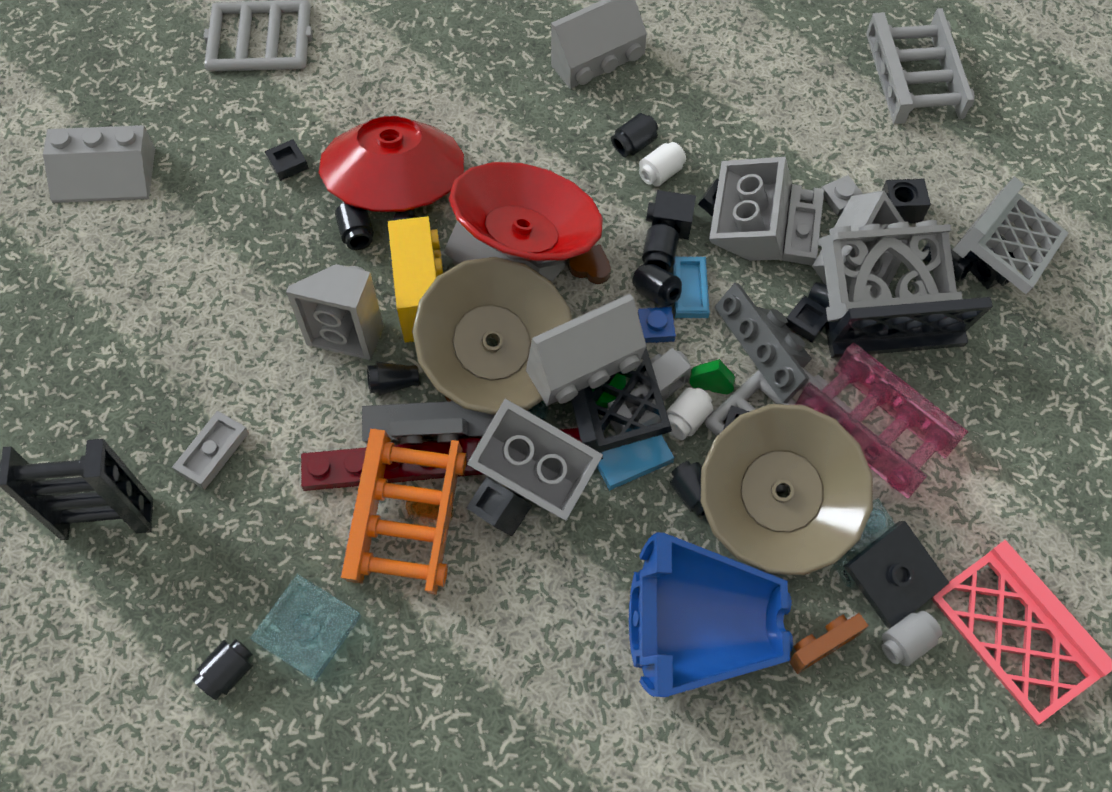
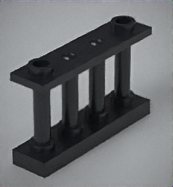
[0,439,153,540]

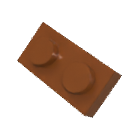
[789,613,869,674]

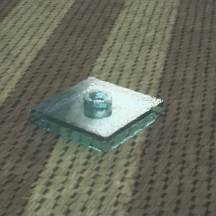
[250,574,361,682]

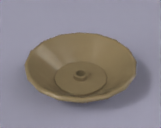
[412,257,572,415]
[701,404,873,575]

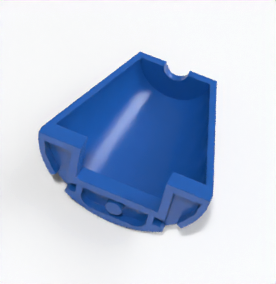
[629,532,793,697]

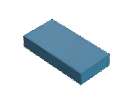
[672,257,710,318]
[597,435,674,491]

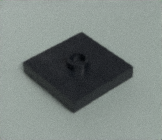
[843,521,949,629]

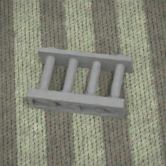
[866,8,975,124]

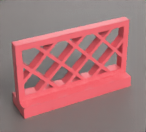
[931,540,1112,725]

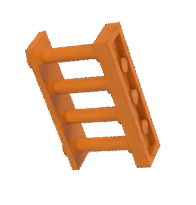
[341,428,467,595]

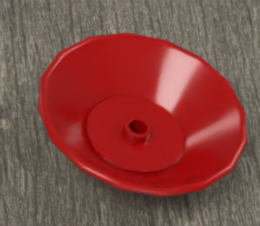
[319,116,464,212]
[449,162,603,261]

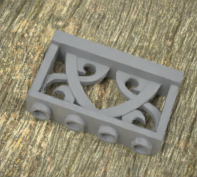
[818,220,963,321]

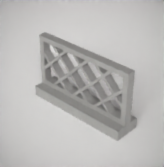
[952,176,1068,294]

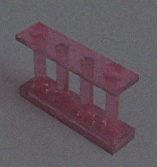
[795,343,969,499]

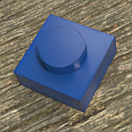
[638,307,676,343]

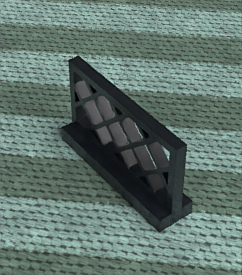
[825,297,993,358]
[571,347,672,459]

